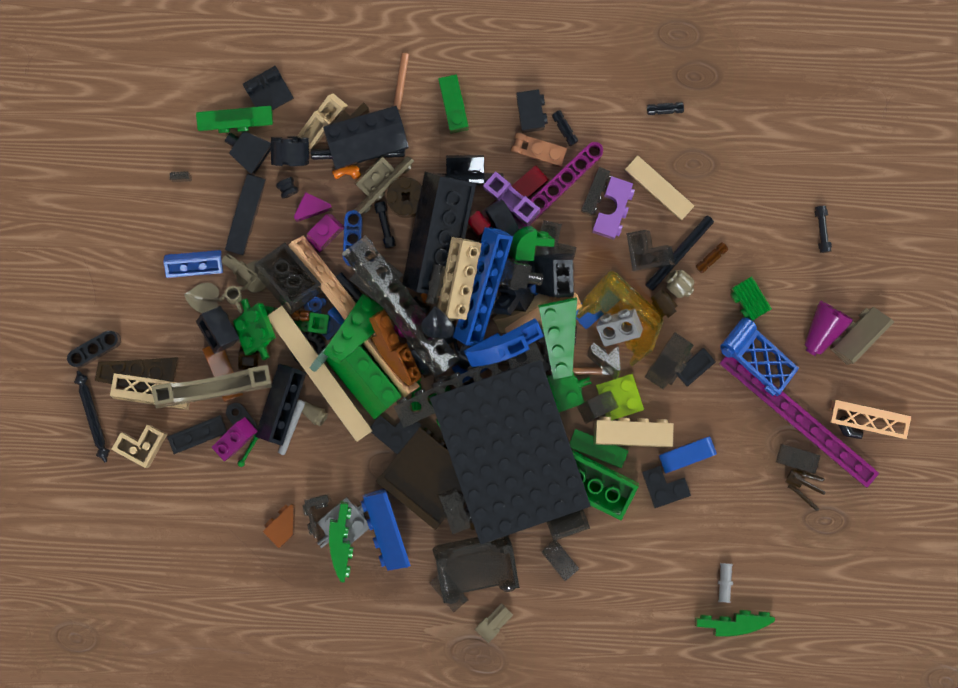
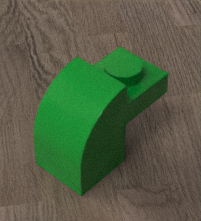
[509,226,555,261]

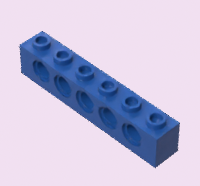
[453,227,513,346]

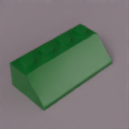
[326,344,403,419]
[571,449,639,521]

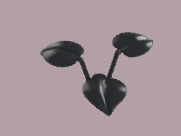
[410,306,488,375]

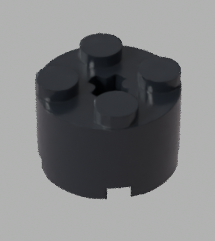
[271,136,309,166]

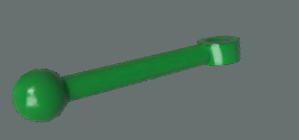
[237,435,260,467]

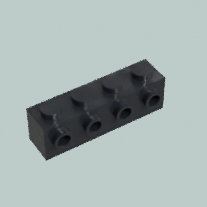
[255,364,307,446]

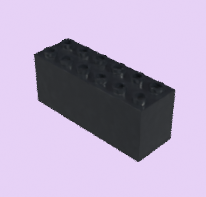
[402,171,476,296]

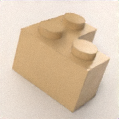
[111,425,167,468]

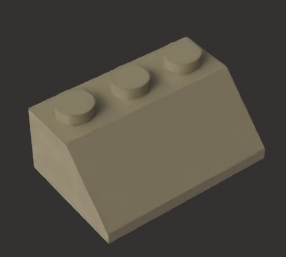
[831,307,894,365]

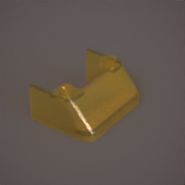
[576,271,664,366]

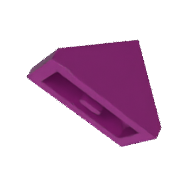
[294,193,333,222]

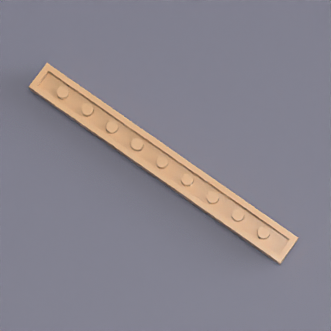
[288,235,420,398]

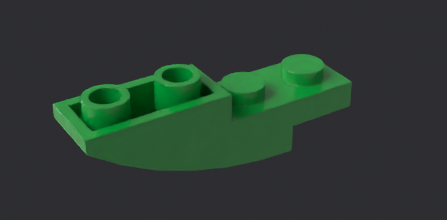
[329,501,354,582]
[695,610,775,636]

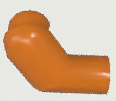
[332,165,361,180]

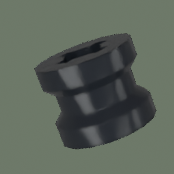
[276,177,299,199]

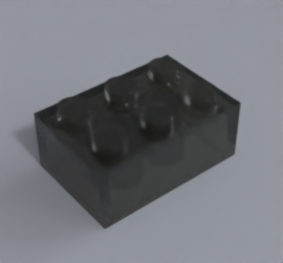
[254,243,321,315]

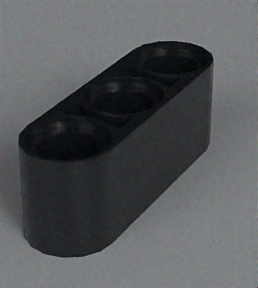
[67,330,121,368]

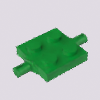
[233,298,276,360]
[547,372,592,412]

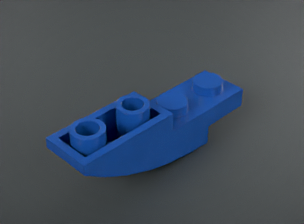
[464,318,544,367]

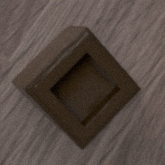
[238,346,259,370]

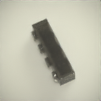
[581,167,611,216]

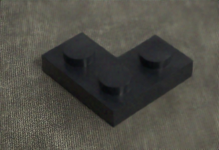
[371,413,422,455]
[642,466,691,508]

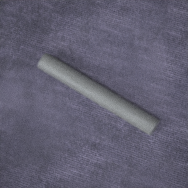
[278,400,305,455]

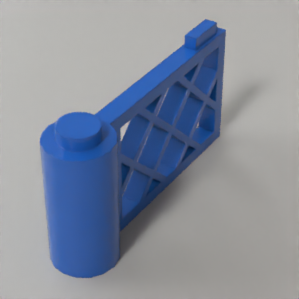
[720,317,799,396]

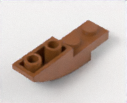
[369,310,422,386]

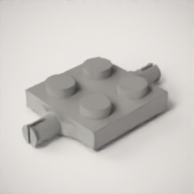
[317,497,369,548]

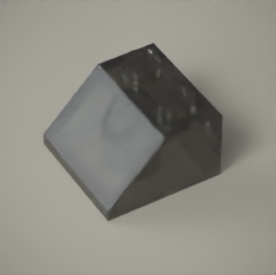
[546,509,590,541]

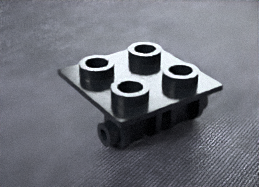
[243,66,294,111]

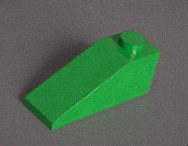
[438,74,469,134]

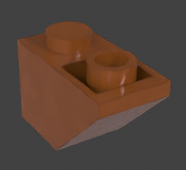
[263,504,295,548]

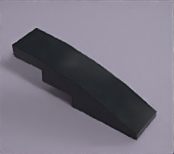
[225,174,266,255]

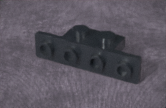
[437,155,504,185]

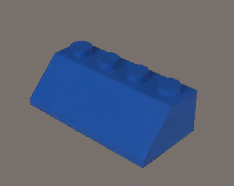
[360,488,411,571]

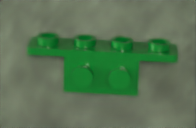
[196,106,273,133]

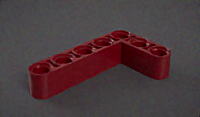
[467,165,549,241]

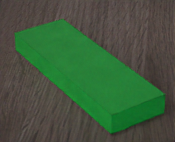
[569,429,629,468]

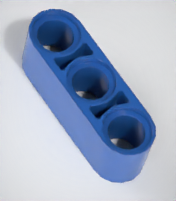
[343,210,363,267]
[658,436,717,473]

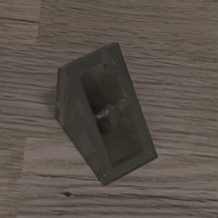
[577,390,619,424]

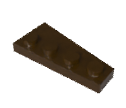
[95,357,178,392]

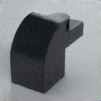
[492,283,534,315]

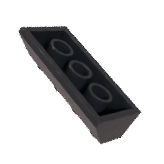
[323,105,409,170]

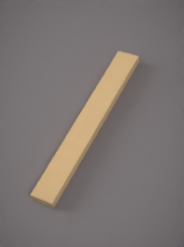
[268,305,373,442]

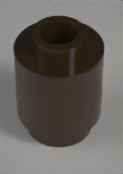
[651,289,678,318]

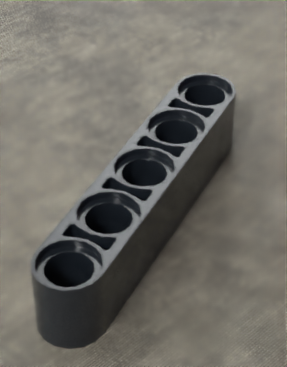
[484,199,535,286]

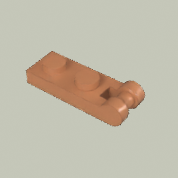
[511,133,567,167]

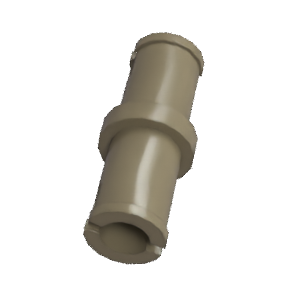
[222,254,257,284]

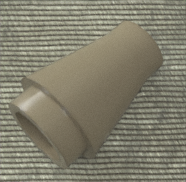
[302,401,328,426]

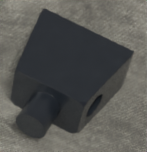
[225,131,271,175]

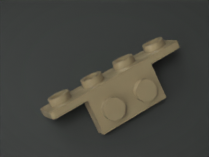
[354,156,414,215]

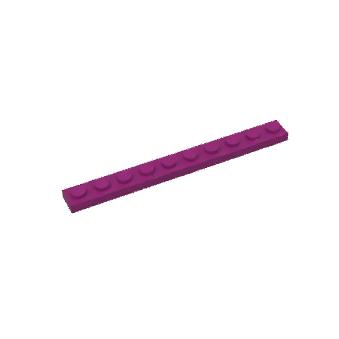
[719,356,879,488]

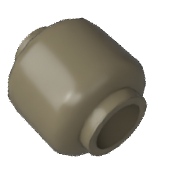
[666,270,694,298]

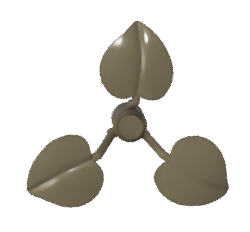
[184,260,269,344]

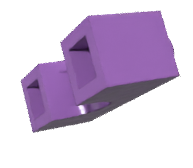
[483,171,540,226]
[592,176,635,240]

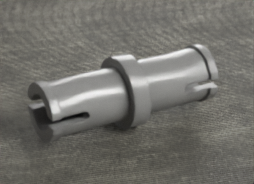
[718,563,733,603]

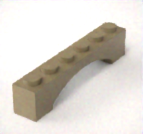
[151,365,271,408]

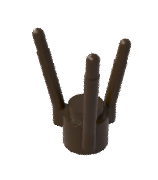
[785,469,825,511]

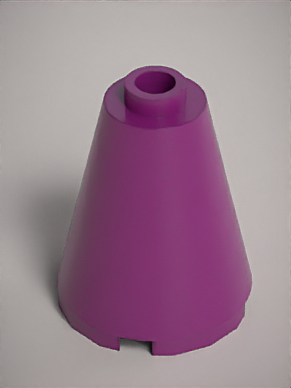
[804,301,853,356]

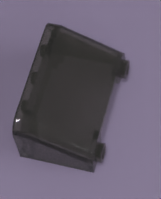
[432,535,520,604]

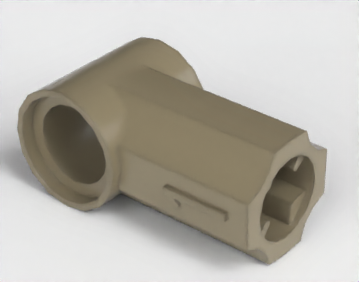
[474,603,513,643]

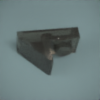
[587,343,621,380]

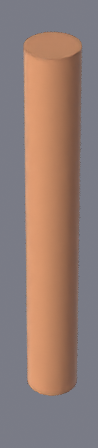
[393,53,409,110]

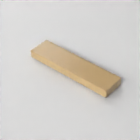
[625,156,694,221]

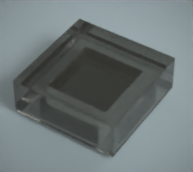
[169,171,192,182]

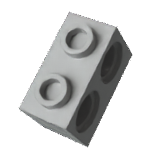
[596,309,643,347]

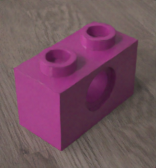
[211,417,258,462]

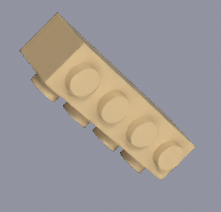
[438,237,482,320]
[593,417,673,447]

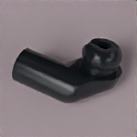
[838,416,863,439]

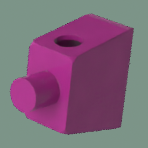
[306,214,344,253]

